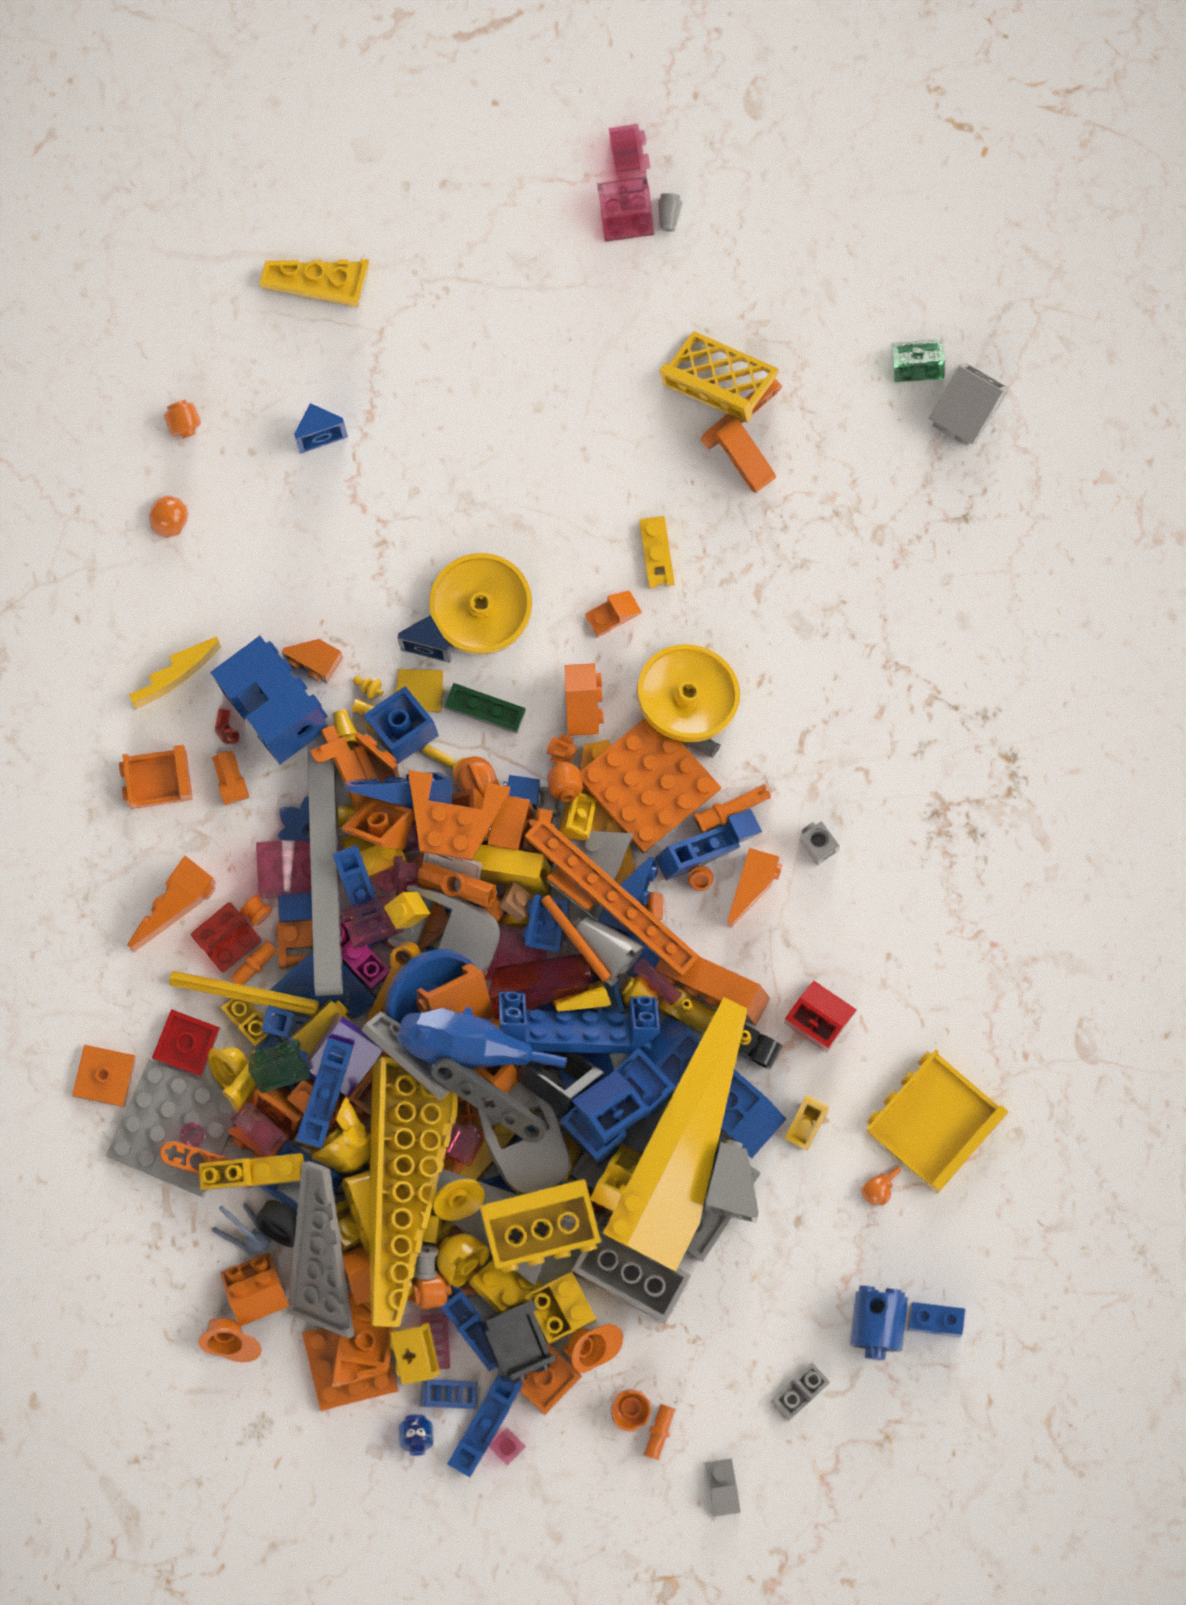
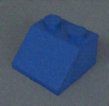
[363,686,439,764]

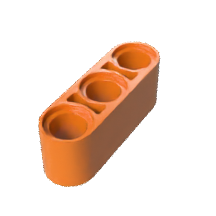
[714,418,776,493]

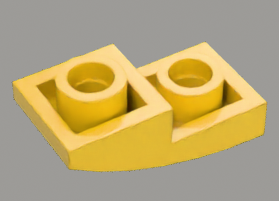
[221,999,269,1047]

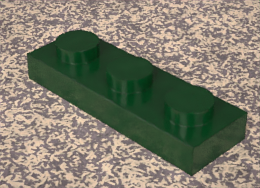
[444,683,526,734]

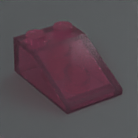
[256,841,312,899]

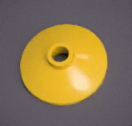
[433,1179,485,1221]

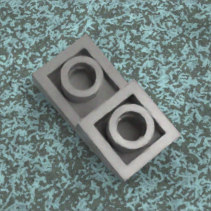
[771,1363,830,1422]

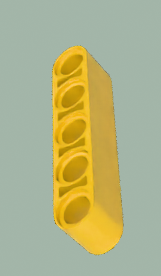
[342,1171,412,1295]

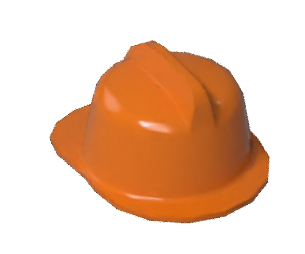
[454,756,500,798]
[198,1318,262,1362]
[563,1324,623,1373]

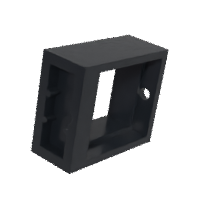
[517,1051,604,1116]

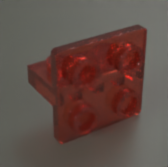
[190,902,262,973]

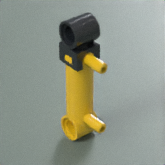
[658,985,783,1069]

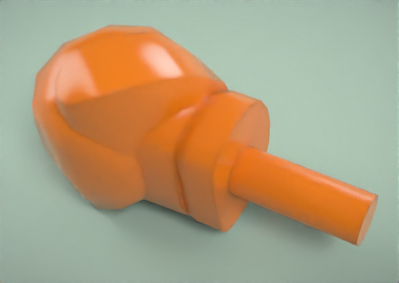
[861,1167,901,1206]

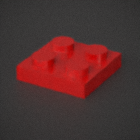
[152,1009,221,1077]

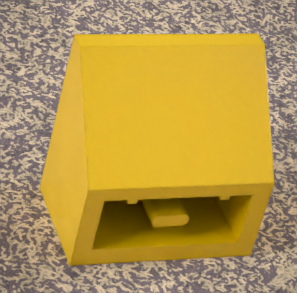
[525,1272,597,1344]

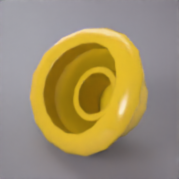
[208,1047,248,1089]

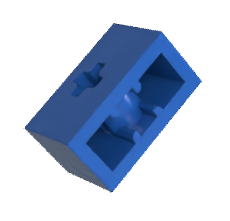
[907,1302,966,1338]

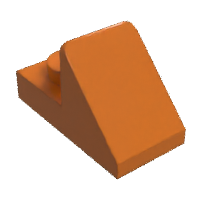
[585,590,642,638]

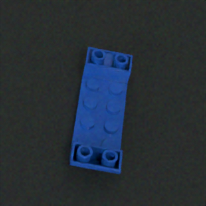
[498,992,660,1054]
[641,1015,787,1159]

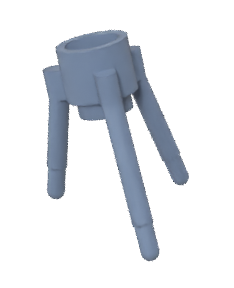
[212,1203,272,1256]

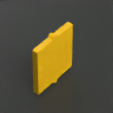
[395,669,445,713]

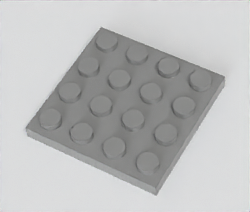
[106,1060,239,1197]

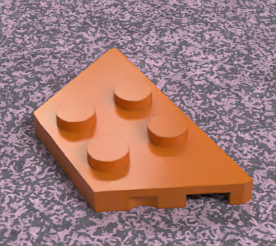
[332,1290,394,1387]

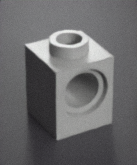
[800,821,840,865]

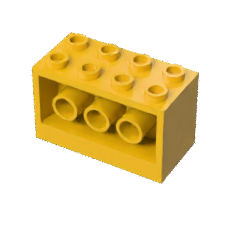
[480,1179,601,1273]

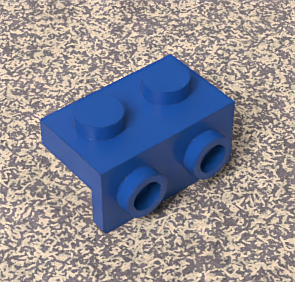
[523,894,570,953]

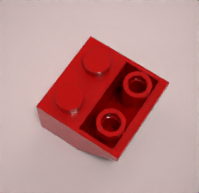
[784,980,857,1053]

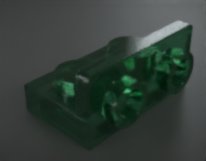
[891,339,945,382]
[248,1039,311,1093]

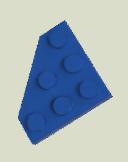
[269,951,377,1017]

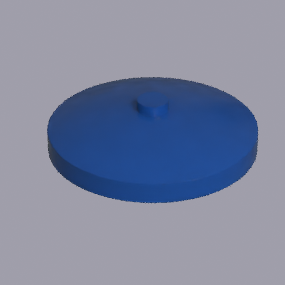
[386,949,476,1024]

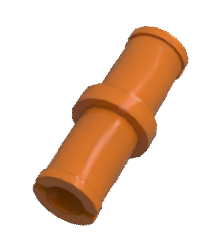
[230,940,278,985]
[643,1404,676,1460]

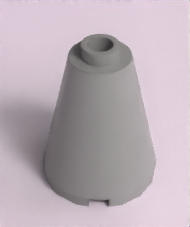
[573,916,644,987]

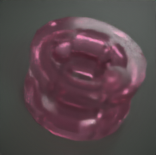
[180,1122,205,1147]

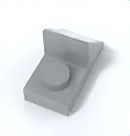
[705,1458,741,1517]

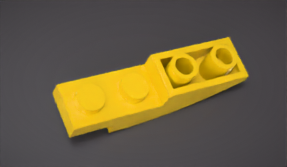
[199,1154,304,1190]

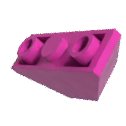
[341,919,390,989]

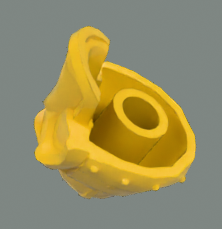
[310,1098,371,1174]

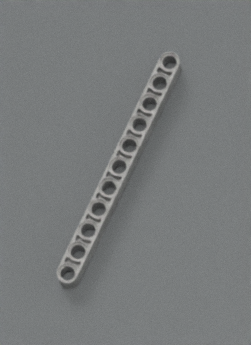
[307,734,343,996]

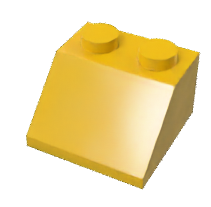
[341,835,408,882]

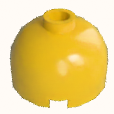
[436,1234,489,1287]

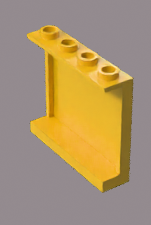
[866,1049,1009,1193]

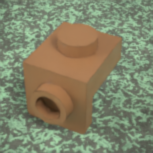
[499,881,534,922]

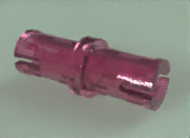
[633,958,682,1005]

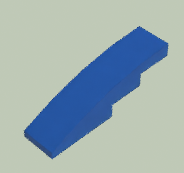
[438,1272,496,1372]

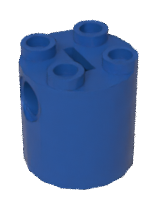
[850,1285,908,1361]

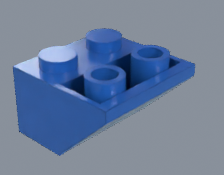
[572,1071,648,1145]

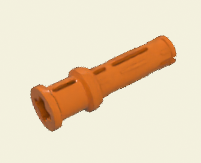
[693,784,771,834]

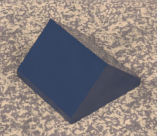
[397,615,451,663]

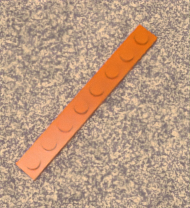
[524,816,700,977]

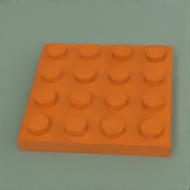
[580,718,722,855]

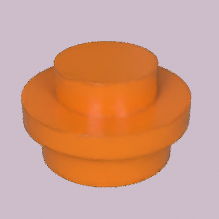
[688,865,714,891]

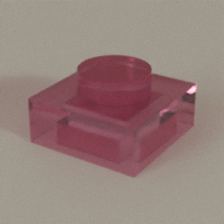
[488,1428,526,1466]

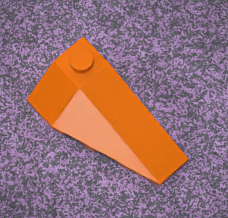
[127,855,216,952]

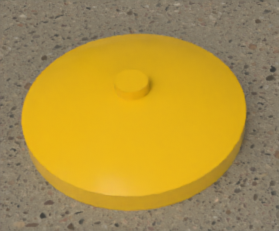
[429,553,532,655]
[636,644,740,742]

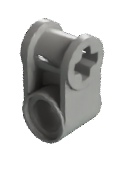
[413,1242,438,1280]

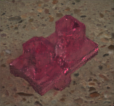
[375,856,419,898]

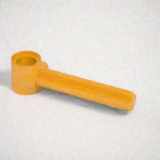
[362,941,420,1028]

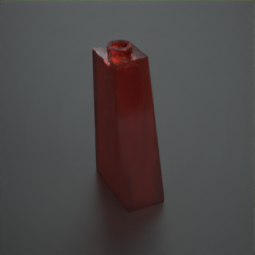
[489,953,594,1020]

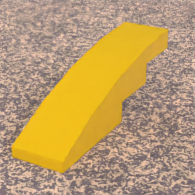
[129,636,221,709]

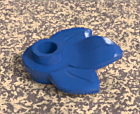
[277,796,310,845]

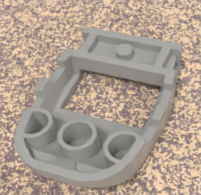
[387,884,500,972]
[477,1084,570,1195]

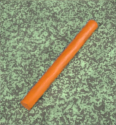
[541,895,611,982]

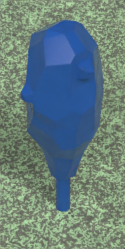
[397,1006,567,1069]

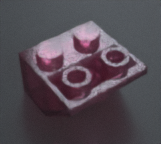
[597,177,654,242]

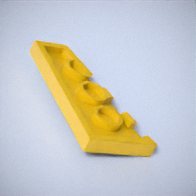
[259,259,370,307]

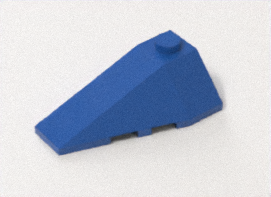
[343,772,452,809]

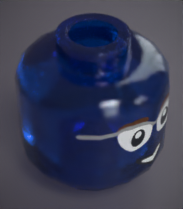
[398,1414,434,1456]

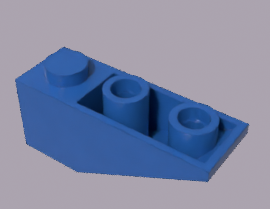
[598,857,659,936]

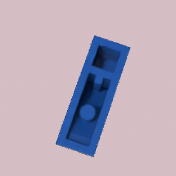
[655,824,741,881]

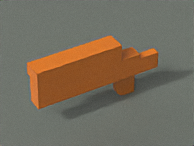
[310,725,378,812]

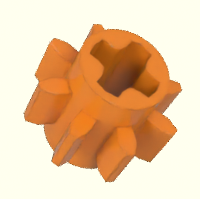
[546,733,578,764]

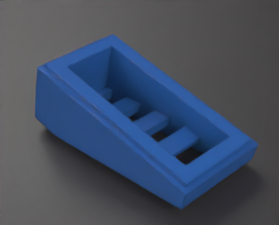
[420,1379,478,1409]

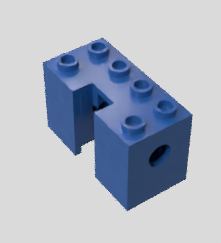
[210,636,329,765]
[560,1048,675,1167]

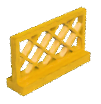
[659,331,779,423]

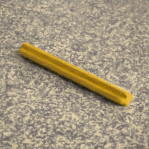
[169,971,319,1016]

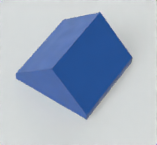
[294,403,348,454]

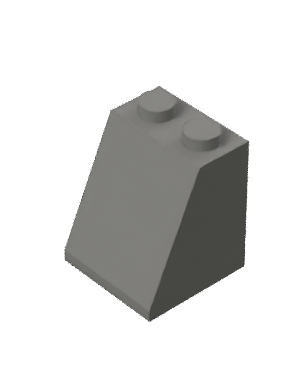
[928,363,1010,445]
[705,1140,759,1223]

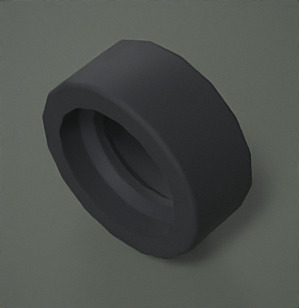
[255,1200,297,1247]

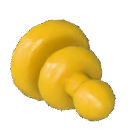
[353,676,384,699]

